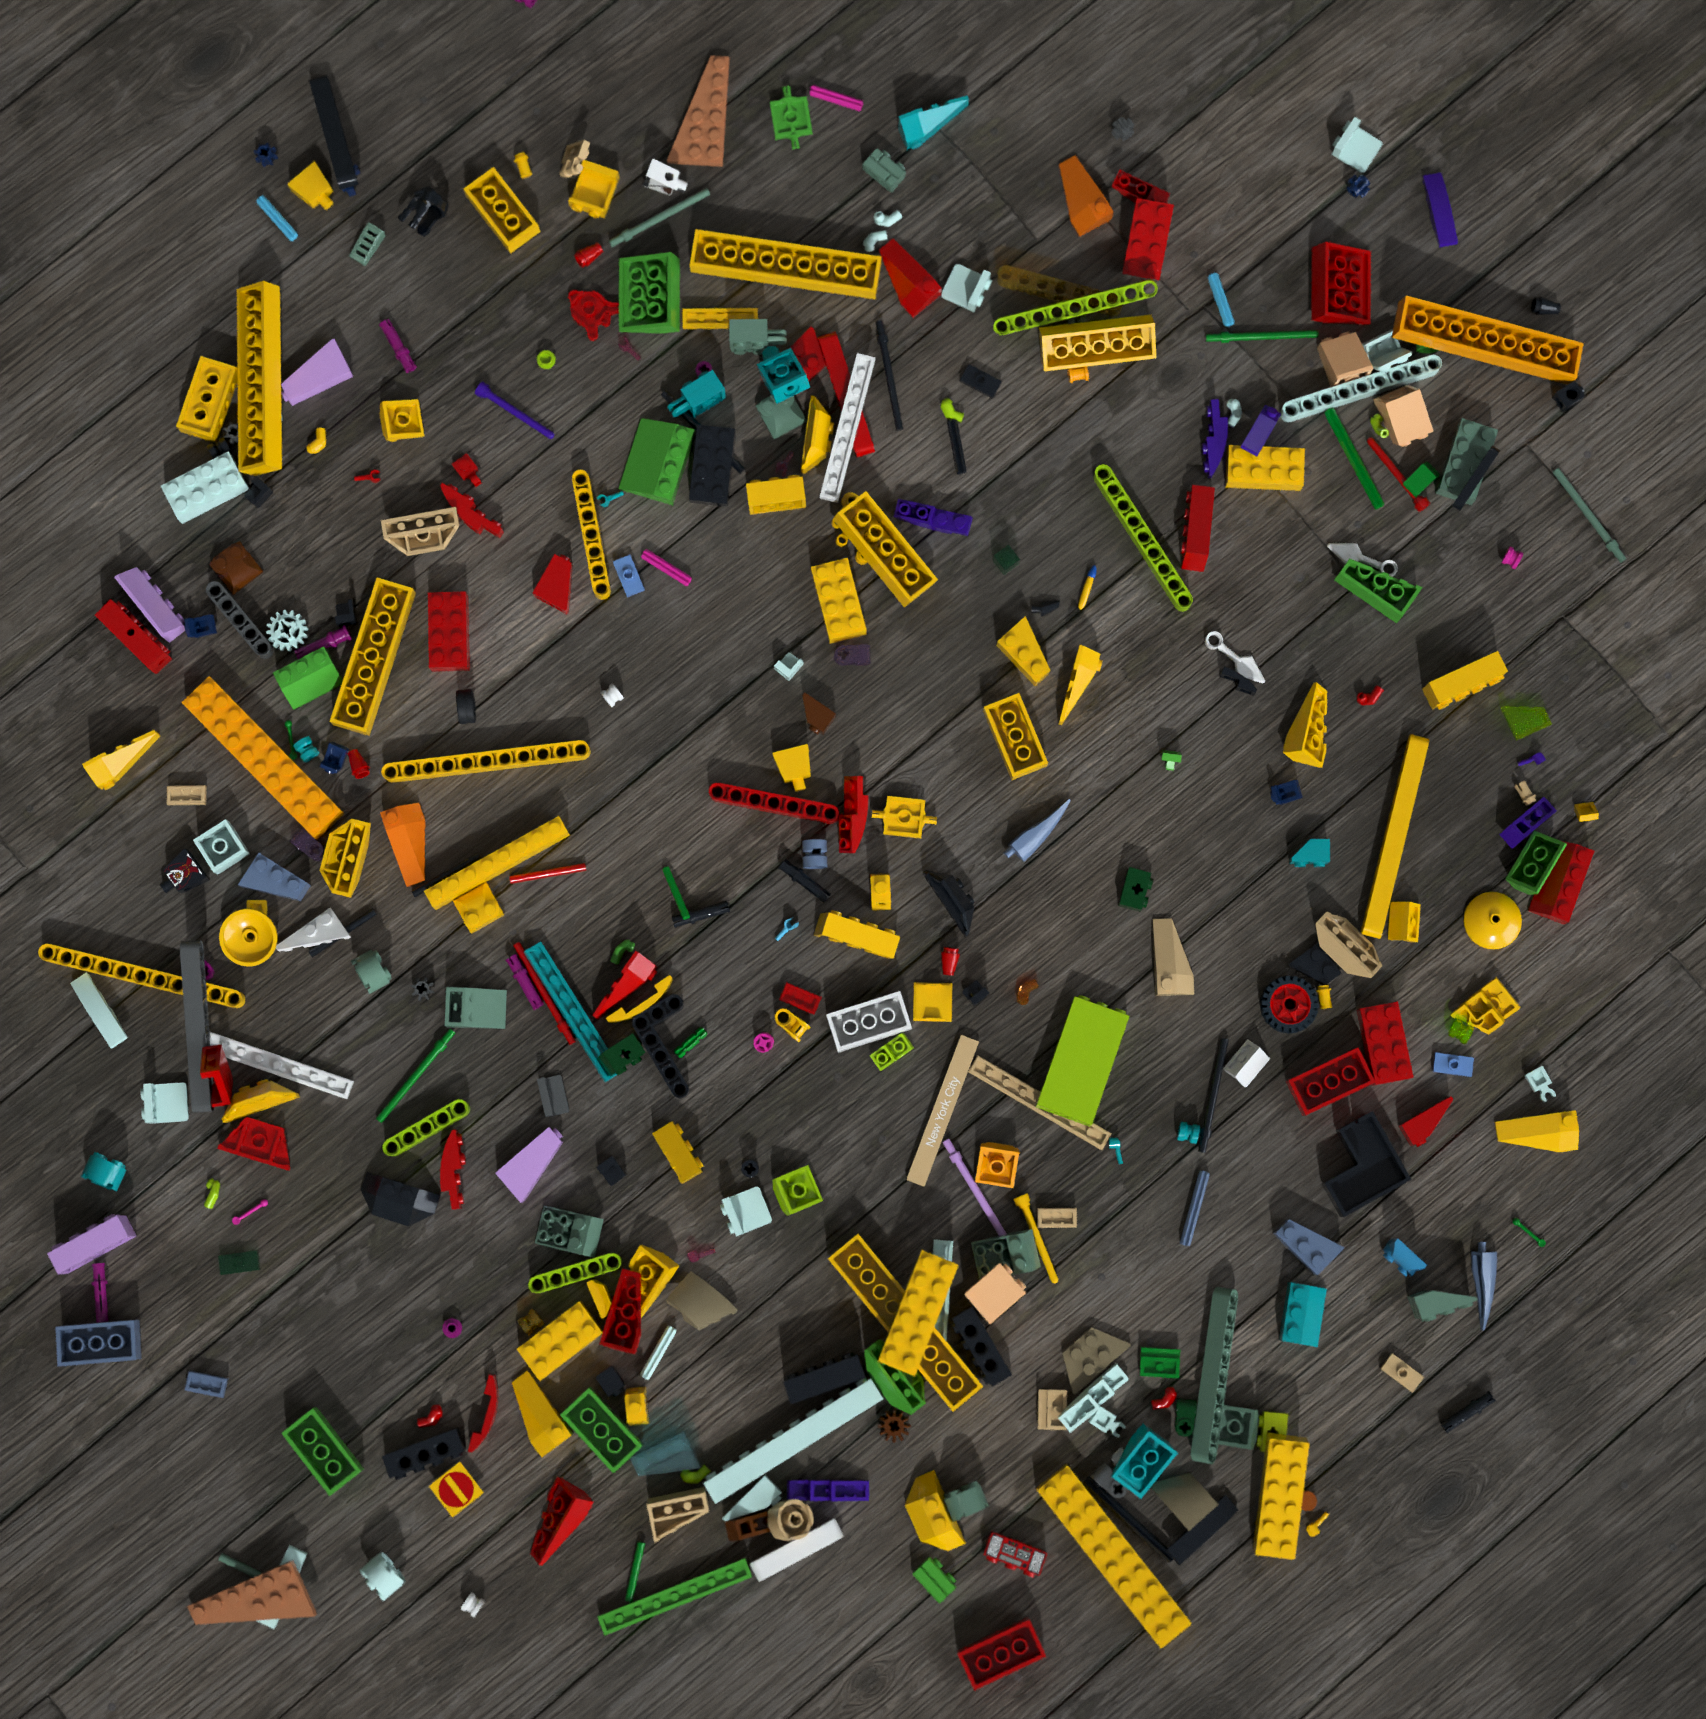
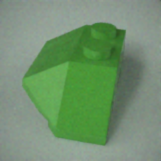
[864,1339,926,1415]

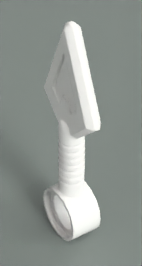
[1327,543,1398,577]
[1205,631,1265,683]

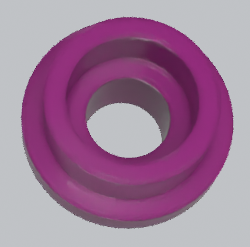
[442,1318,462,1338]

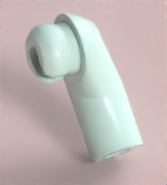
[874,210,902,227]
[863,230,887,252]
[1227,399,1242,428]

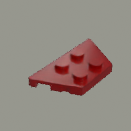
[760,326,826,382]
[217,1117,290,1171]

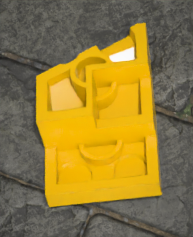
[1450,977,1521,1034]

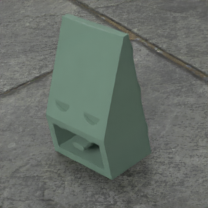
[445,987,507,1029]
[535,1205,604,1257]
[971,1229,1041,1280]
[1407,1290,1477,1322]

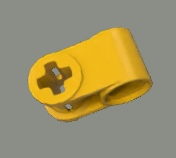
[774,1009,811,1042]

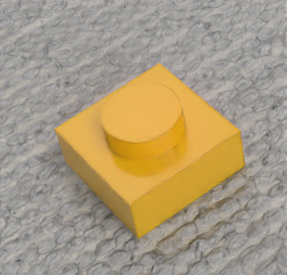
[1574,802,1599,822]
[247,900,267,915]

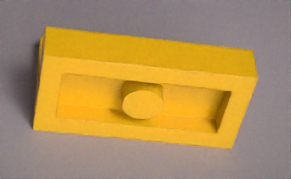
[1388,902,1421,942]

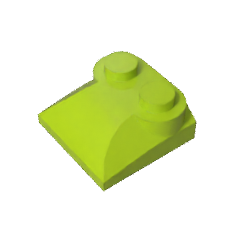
[772,1165,823,1216]

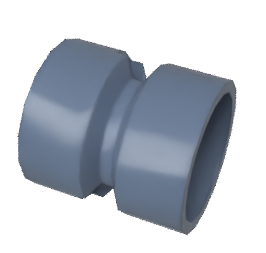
[802,839,827,869]

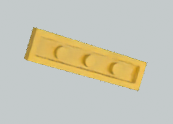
[683,308,758,329]

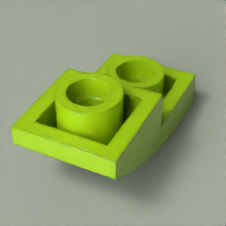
[870,1032,914,1071]

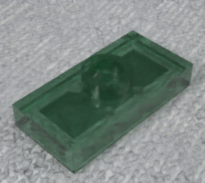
[218,1250,260,1275]

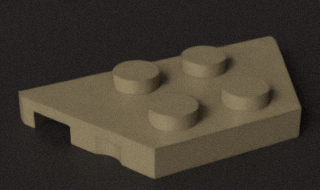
[1062,1327,1131,1395]

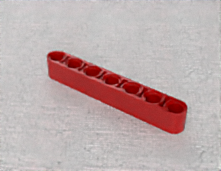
[817,331,875,458]
[709,783,839,824]

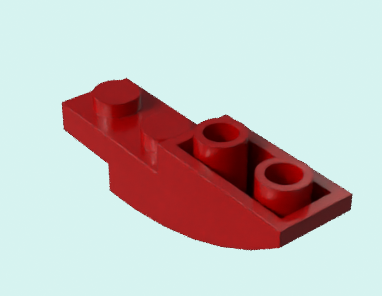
[440,483,504,538]
[839,776,868,853]
[440,1130,466,1210]

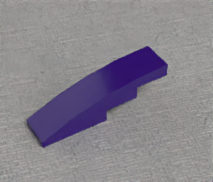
[1422,173,1458,247]
[787,1480,869,1501]

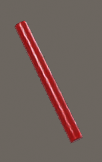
[509,863,586,884]

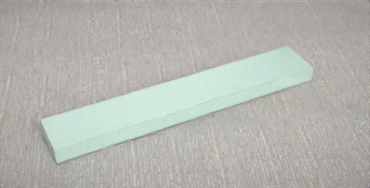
[933,1240,953,1340]

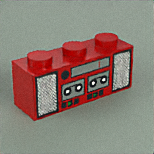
[983,1531,1048,1578]

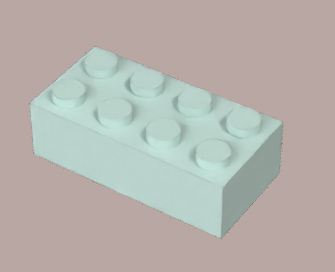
[161,451,249,524]

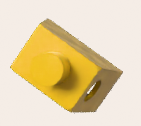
[287,162,333,210]
[772,744,811,792]
[870,873,891,911]
[625,1386,649,1426]

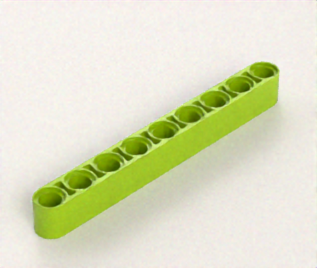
[993,279,1158,335]
[1093,464,1193,612]

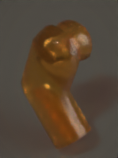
[1016,979,1039,1005]

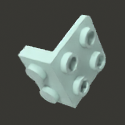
[1332,117,1382,173]
[941,264,992,312]
[1362,329,1412,372]
[141,1082,189,1124]
[720,1187,772,1236]

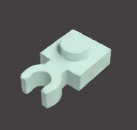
[1524,1066,1556,1103]
[1088,1406,1126,1437]

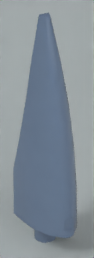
[1003,799,1071,862]
[1471,1242,1497,1331]

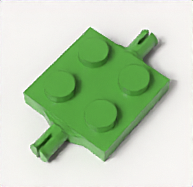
[770,86,812,149]

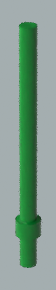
[1205,330,1319,343]
[376,1028,455,1123]

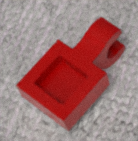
[452,453,482,487]

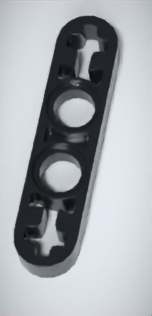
[1452,445,1500,511]

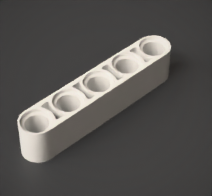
[750,1518,844,1582]

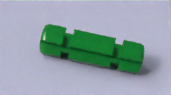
[674,1027,707,1058]

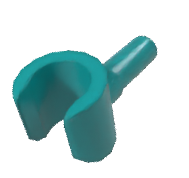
[597,491,624,507]
[1109,1138,1123,1165]

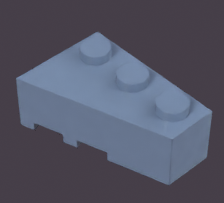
[238,853,311,901]
[1273,1219,1345,1275]

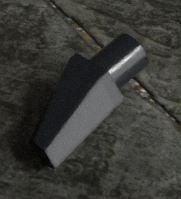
[1031,600,1060,617]

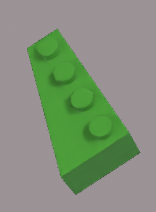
[1334,559,1423,623]

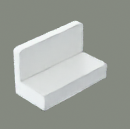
[1223,1039,1270,1088]

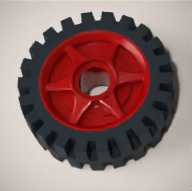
[1260,976,1319,1033]

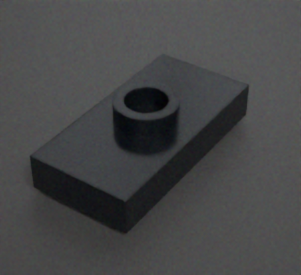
[960,364,1002,399]

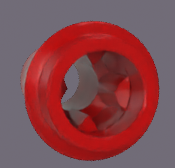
[574,243,603,268]
[347,749,370,779]
[941,947,960,976]

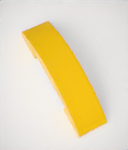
[606,975,673,1023]

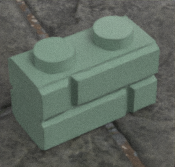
[863,148,906,193]

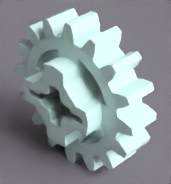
[266,610,309,652]

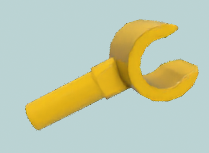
[1306,1512,1329,1537]

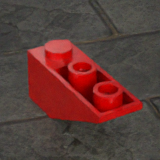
[1111,170,1170,203]

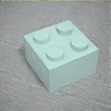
[193,819,250,875]

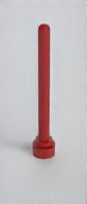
[1367,437,1431,512]

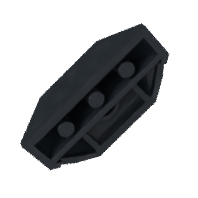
[923,870,975,938]
[361,1172,441,1226]

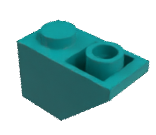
[1289,839,1330,867]

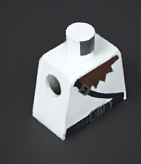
[643,159,688,195]

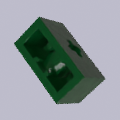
[1118,867,1154,912]
[597,1033,646,1077]

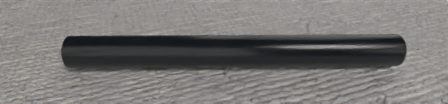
[411,853,482,897]
[308,908,377,957]

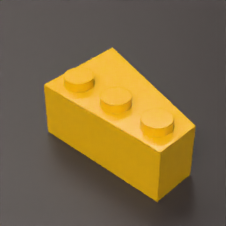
[996,616,1050,687]
[652,1122,704,1184]

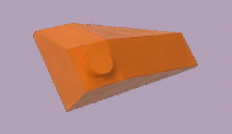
[1059,156,1114,237]
[380,803,426,887]

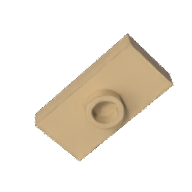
[167,785,207,806]
[1037,1208,1077,1228]
[1380,1353,1424,1393]

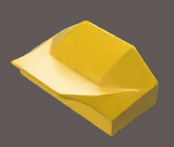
[586,1279,612,1319]

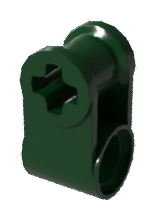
[1175,1398,1197,1437]

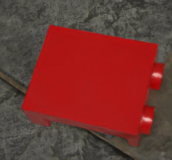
[200,1044,233,1107]

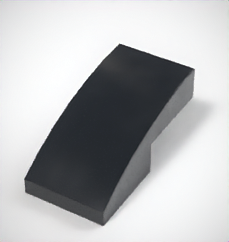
[1220,667,1257,696]

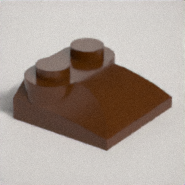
[209,541,263,595]

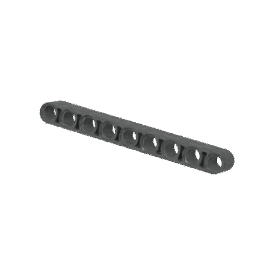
[180,940,214,1113]

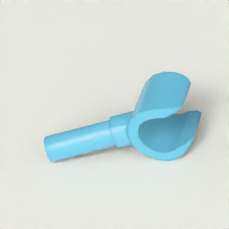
[775,917,799,941]

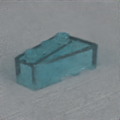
[630,1431,701,1476]

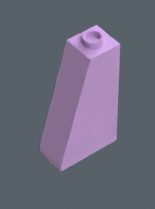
[281,339,353,406]
[496,1127,563,1203]

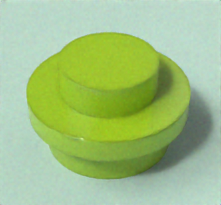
[537,350,556,369]

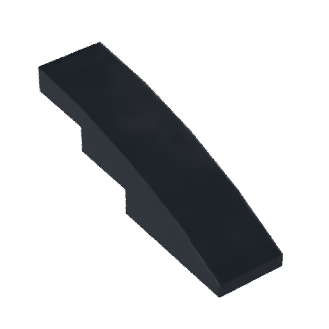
[1166,1495,1239,1565]

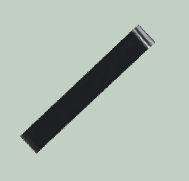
[309,75,359,190]

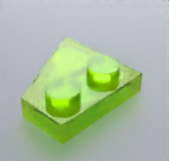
[1501,706,1552,741]

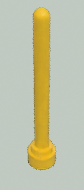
[1013,1193,1058,1284]

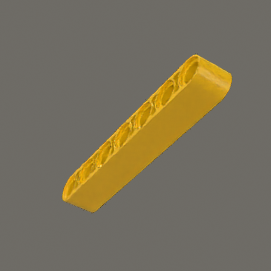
[572,470,611,600]

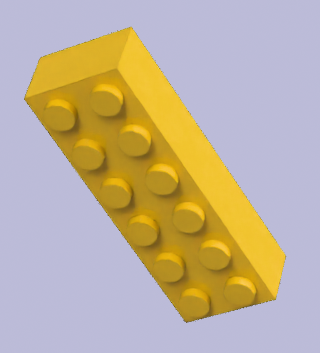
[1039,314,1156,371]
[833,491,938,608]
[878,1250,958,1376]
[1253,1433,1309,1560]

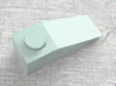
[723,1475,782,1521]

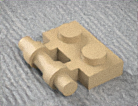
[560,140,590,178]

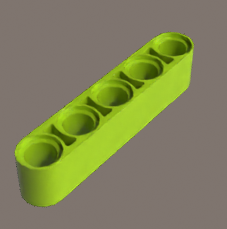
[383,1099,470,1156]
[528,1253,622,1293]

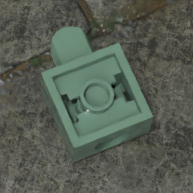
[729,319,787,355]

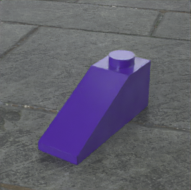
[1240,405,1281,457]
[1499,797,1557,849]

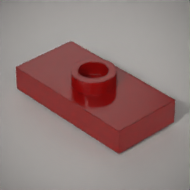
[779,982,822,1015]

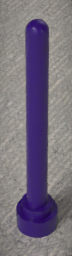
[474,381,554,439]

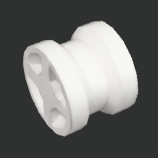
[600,683,624,707]
[461,1592,485,1618]

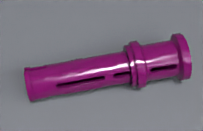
[294,624,353,659]

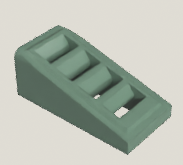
[349,222,386,266]

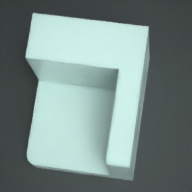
[774,652,803,681]

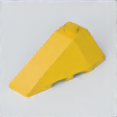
[1283,682,1327,768]
[82,730,160,790]
[1494,1110,1579,1152]
[629,1245,680,1318]
[512,1371,573,1458]

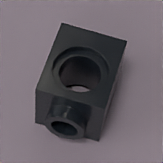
[1552,381,1585,413]
[595,1365,626,1397]

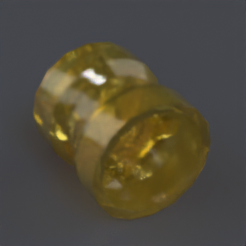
[517,1309,544,1336]

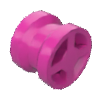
[1501,546,1524,570]
[753,1032,774,1053]

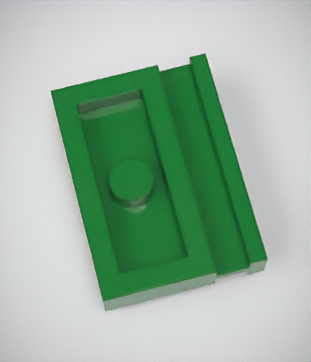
[1139,1347,1180,1378]

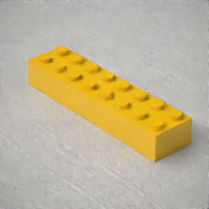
[329,578,416,736]

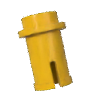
[514,152,532,178]
[1316,985,1333,1009]

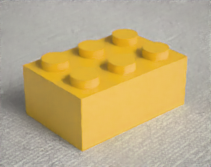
[746,475,806,515]

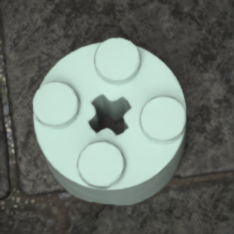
[359,1552,406,1601]

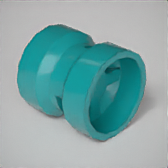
[293,736,319,763]
[1177,1121,1200,1144]

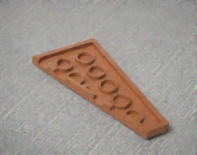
[667,56,730,167]
[188,1560,317,1625]

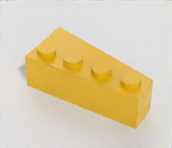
[814,910,900,959]

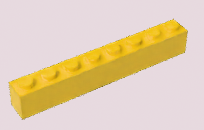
[424,816,570,910]

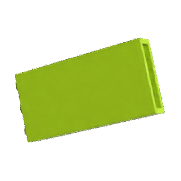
[1035,995,1129,1127]

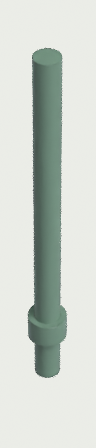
[609,188,710,247]
[1553,468,1627,563]

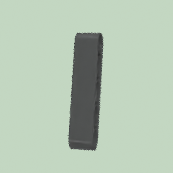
[206,581,274,659]

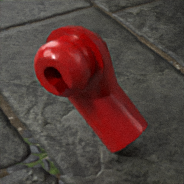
[1356,685,1384,706]
[1151,1387,1177,1410]
[417,1404,443,1428]

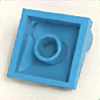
[1383,1238,1427,1277]

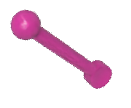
[232,1199,268,1225]

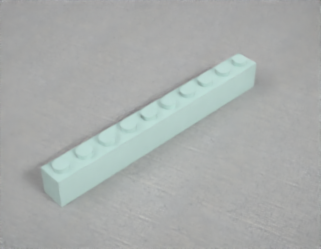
[703,1377,883,1504]

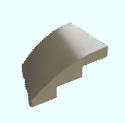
[666,1271,737,1330]
[1151,1473,1218,1531]

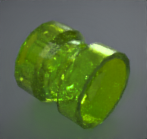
[1448,1019,1474,1045]

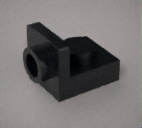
[962,980,989,1007]

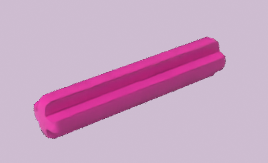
[809,85,863,111]
[641,549,692,586]

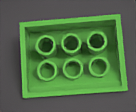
[619,252,680,333]
[619,418,695,505]

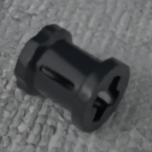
[741,1160,759,1178]

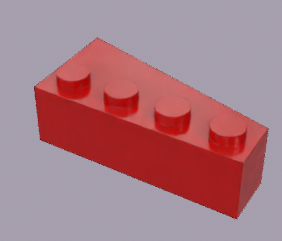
[1181,485,1215,572]

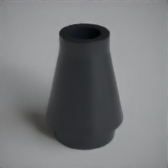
[1531,296,1561,315]

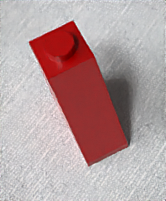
[532,554,573,615]

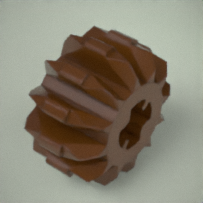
[877,1409,911,1443]

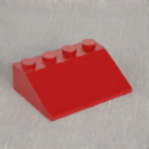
[1311,242,1371,325]

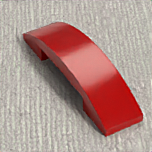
[468,1374,499,1453]

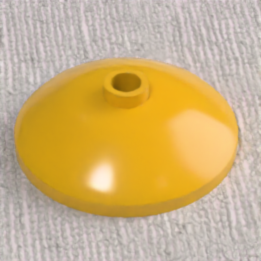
[1463,892,1522,949]
[219,909,278,966]

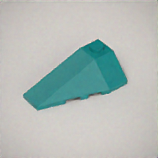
[898,96,969,149]

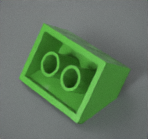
[273,646,343,710]
[1505,830,1567,895]

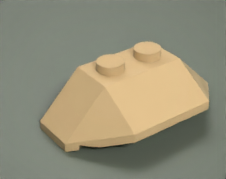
[381,507,459,556]
[1315,912,1382,978]

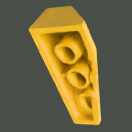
[1058,645,1103,725]

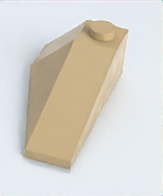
[1152,919,1194,996]

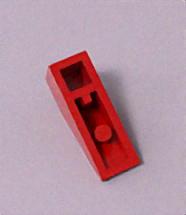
[1399,1096,1454,1147]

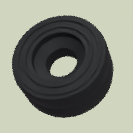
[456,689,476,724]

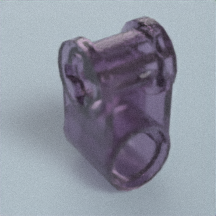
[834,644,871,666]
[290,827,325,862]

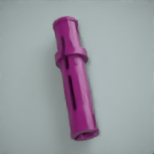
[379,319,417,373]
[505,954,544,1010]
[92,1263,109,1323]

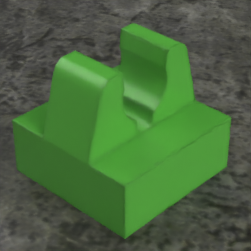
[1161,750,1182,771]

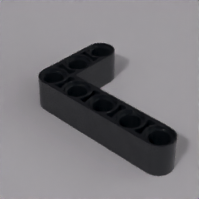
[632,994,690,1099]

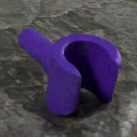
[1517,753,1546,766]

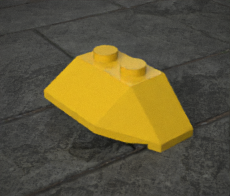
[801,395,834,474]
[319,819,371,898]
[222,1079,300,1123]
[905,1470,966,1551]

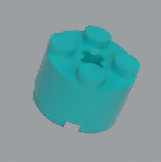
[80,1152,127,1192]

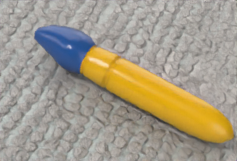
[1078,565,1097,610]

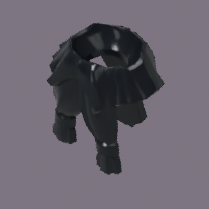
[398,186,449,237]

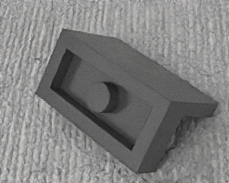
[537,1075,569,1117]

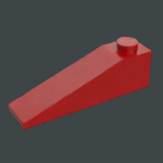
[592,951,657,1019]

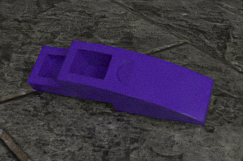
[1202,399,1228,478]
[893,499,973,536]

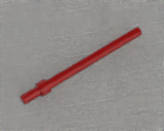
[513,942,576,1045]

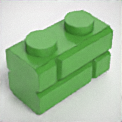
[912,1556,957,1604]

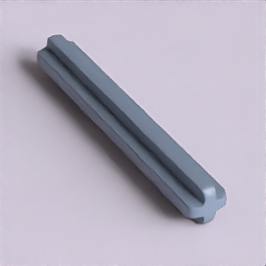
[1180,1170,1210,1246]

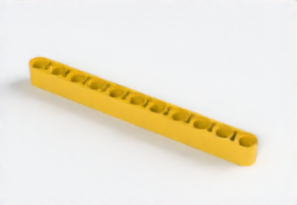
[1361,734,1429,939]
[381,740,591,783]
[38,944,246,1008]

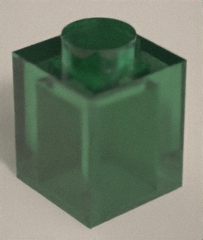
[993,545,1020,575]

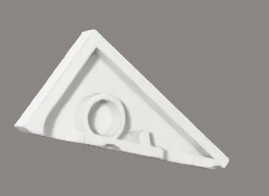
[276,908,351,952]

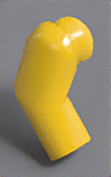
[307,428,326,454]

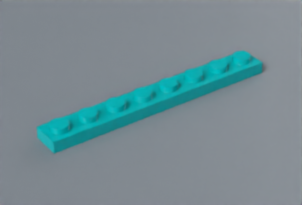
[524,942,617,1082]

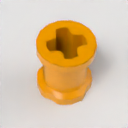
[1067,366,1089,383]

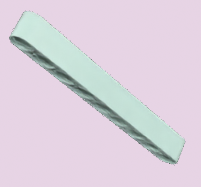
[1280,355,1442,422]

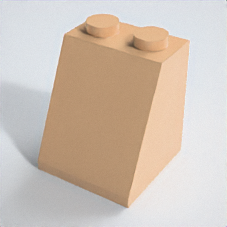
[1317,332,1373,387]
[1373,385,1433,447]
[964,1263,1026,1324]

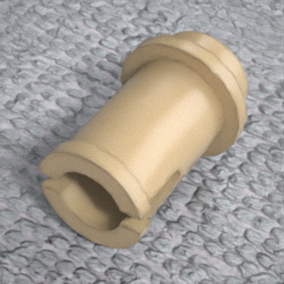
[1514,781,1536,806]

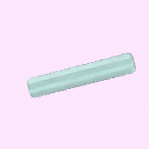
[640,1326,677,1380]

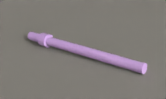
[943,1139,1007,1239]

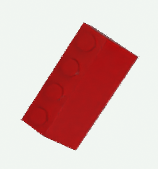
[1528,841,1594,925]

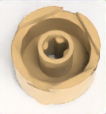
[768,1499,814,1541]

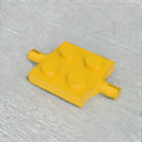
[872,796,937,839]

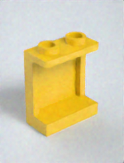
[568,160,620,218]

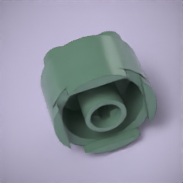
[351,950,392,994]
[943,1481,989,1522]

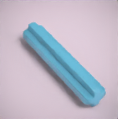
[256,195,298,241]
[1208,273,1234,327]

